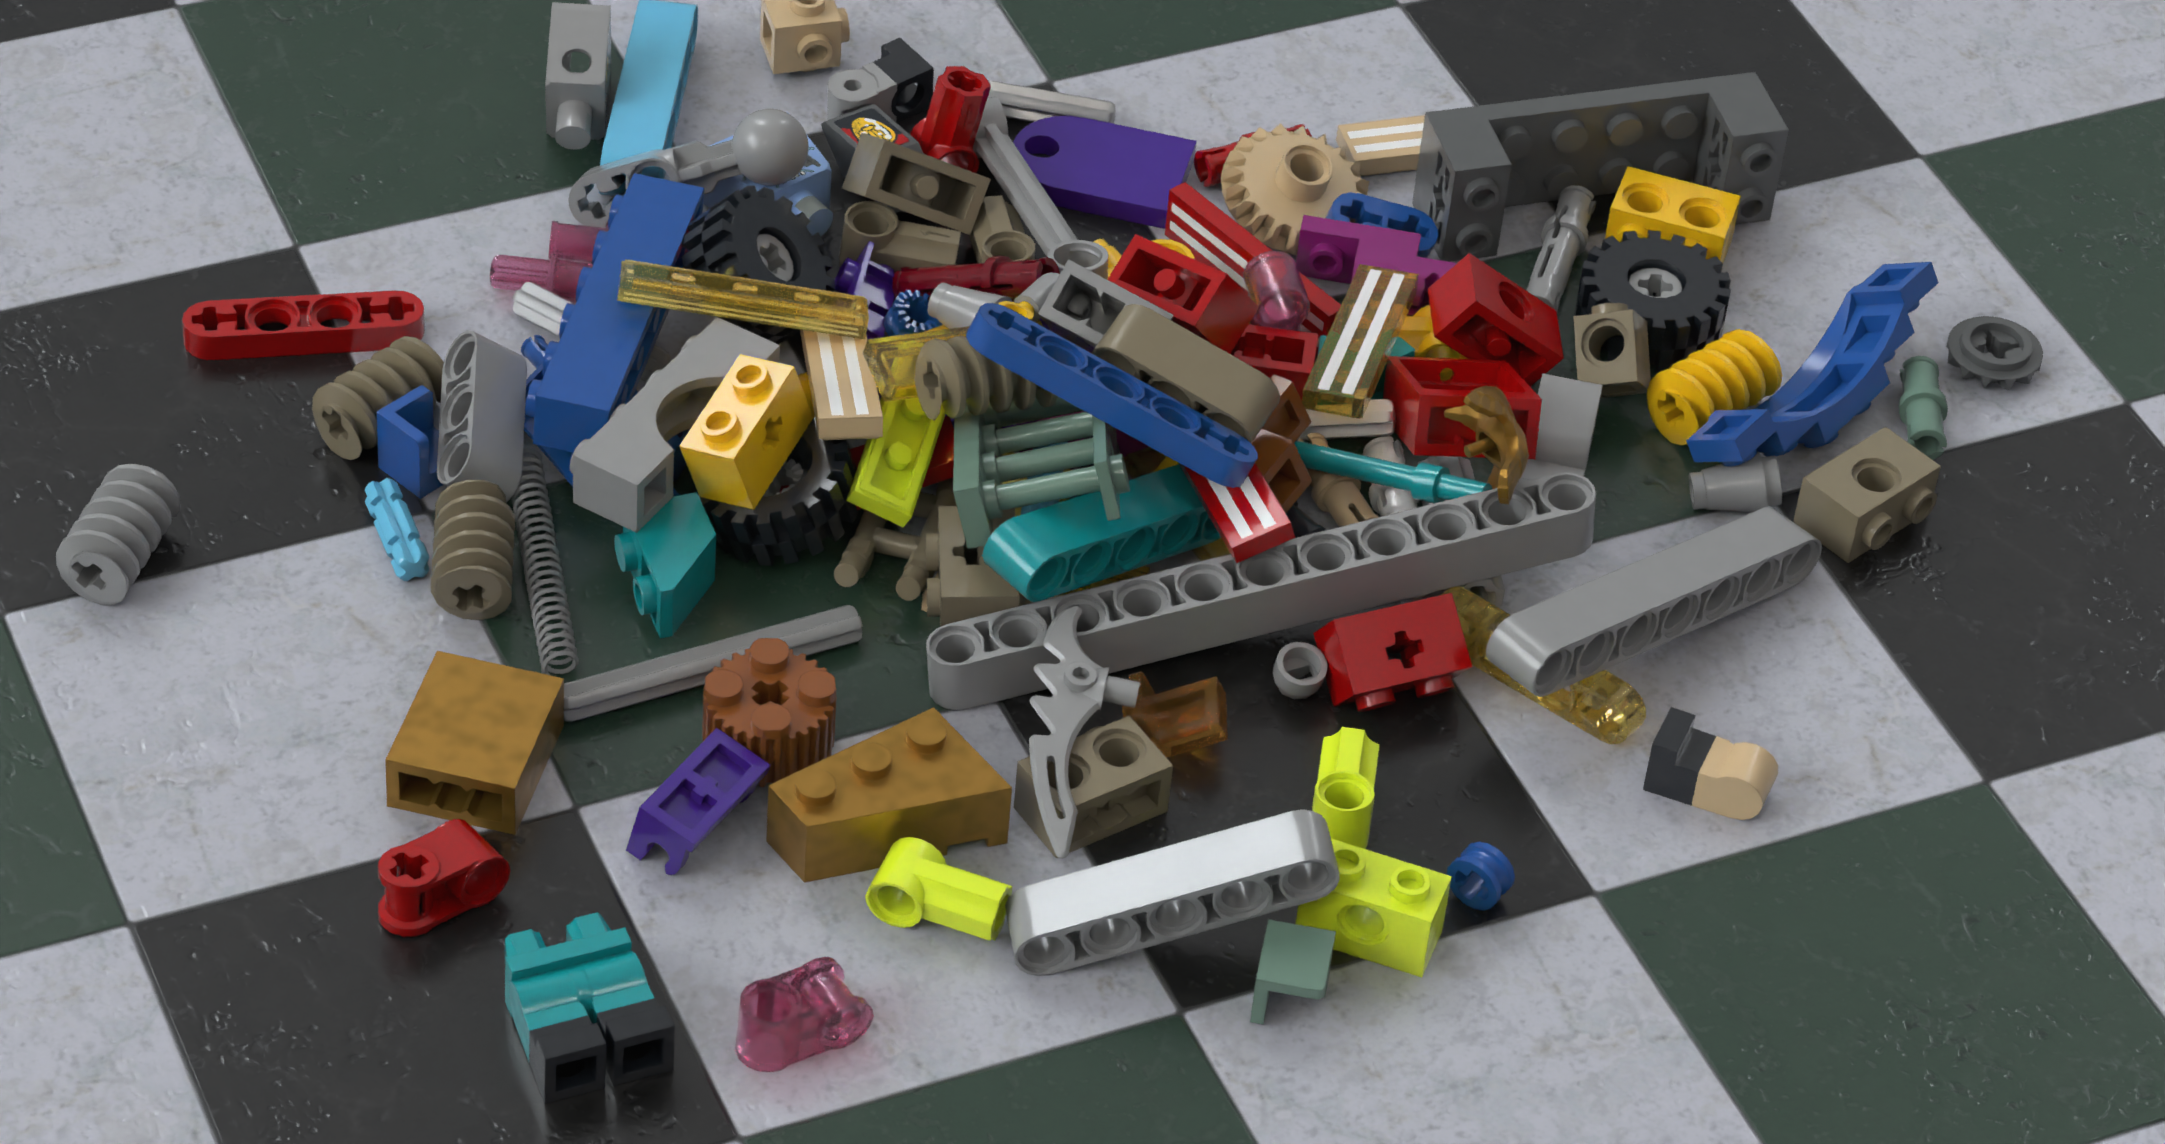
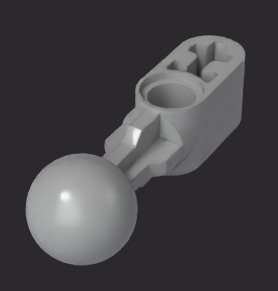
[569,109,809,228]

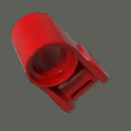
[378,819,511,937]

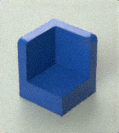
[377,385,444,499]

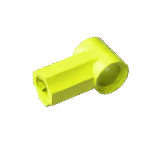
[1312,727,1379,849]
[865,837,1012,941]

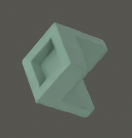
[1250,919,1336,1025]

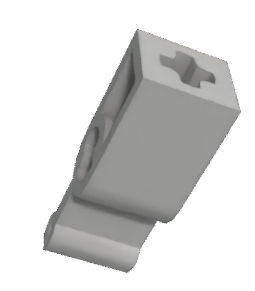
[1518,373,1603,483]

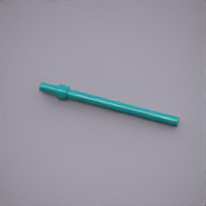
[1294,440,1493,503]

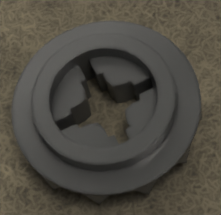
[1946,316,2043,390]

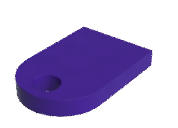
[1013,116,1197,229]

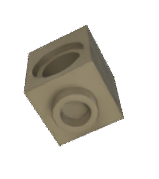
[1573,303,1651,398]

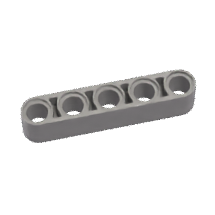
[1005,809,1339,976]

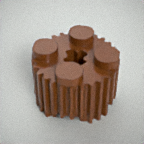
[702,638,837,787]

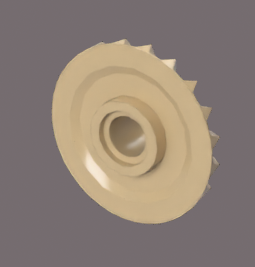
[1221,123,1369,255]

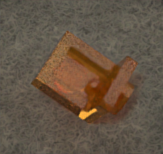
[1122,671,1228,758]

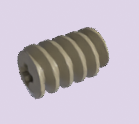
[312,336,444,460]
[915,336,1058,421]
[430,480,515,620]

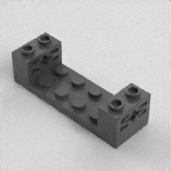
[1412,72,1789,262]

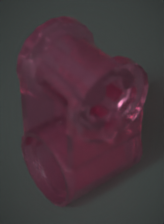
[735,957,874,1072]

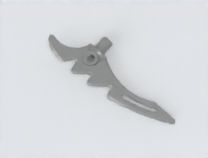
[1029,606,1140,858]

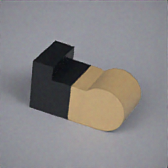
[1643,707,1778,820]

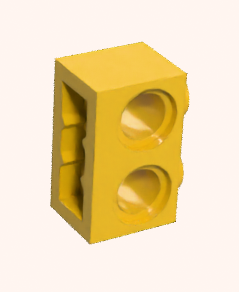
[1605,166,1741,263]

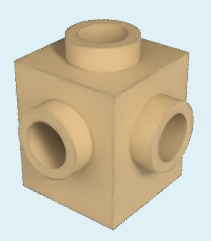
[760,0,850,74]

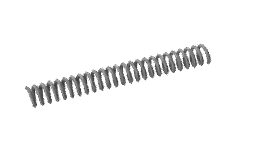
[512,440,579,676]

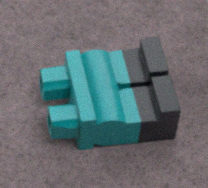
[505,912,675,1104]

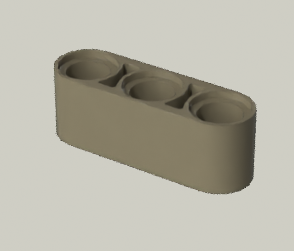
[1092,304,1280,444]

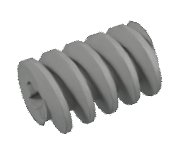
[56,464,181,605]

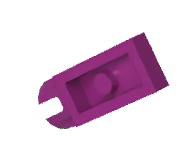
[1295,215,1456,317]

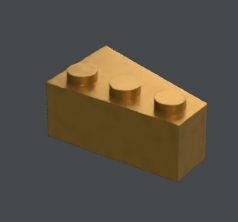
[766,707,1012,883]

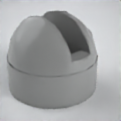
[1273,642,1328,699]

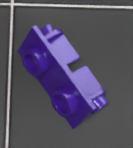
[827,241,895,350]

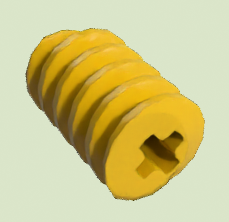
[1647,329,1783,446]

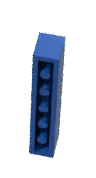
[525,173,704,453]

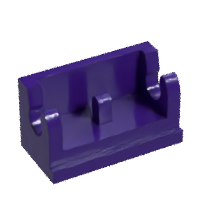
[626,728,770,875]

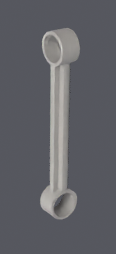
[972,97,1108,279]

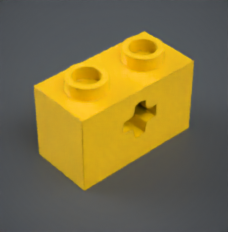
[679,354,814,510]

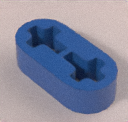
[1325,192,1438,258]

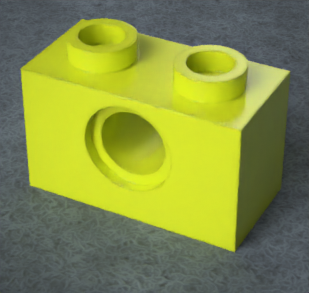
[1295,839,1452,978]

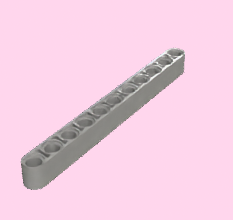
[926,472,1596,710]

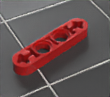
[182,290,425,360]

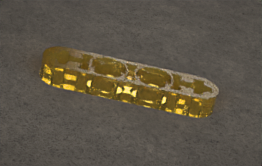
[1440,587,1646,744]

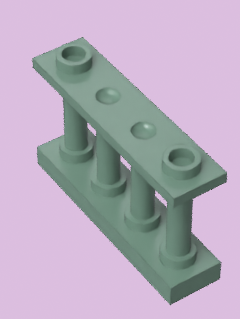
[953,397,1130,549]

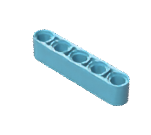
[599,0,698,196]

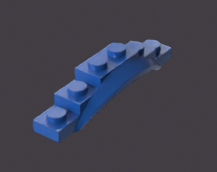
[1686,262,1939,466]

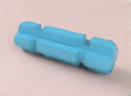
[365,478,430,581]

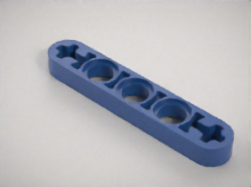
[966,303,1258,488]

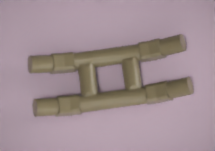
[834,478,957,601]

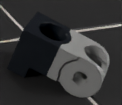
[827,38,934,123]

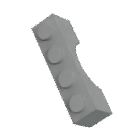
[570,317,780,533]

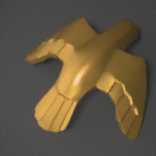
[1444,386,1529,505]

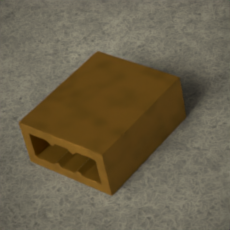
[385,651,564,835]

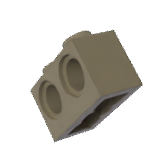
[1013,715,1173,858]

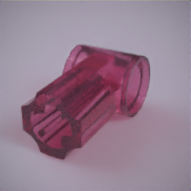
[1243,251,1310,331]

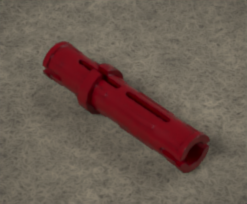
[892,255,1060,301]

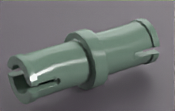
[1898,356,1948,460]

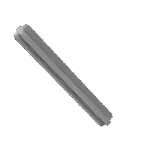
[564,605,863,723]

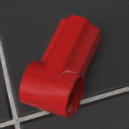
[910,66,991,173]

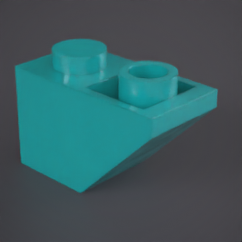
[614,492,716,638]

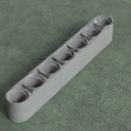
[1486,506,1822,697]

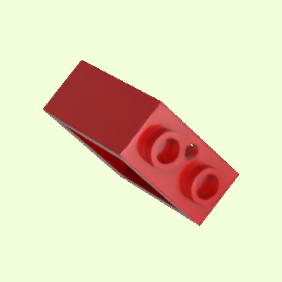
[1383,356,1542,459]

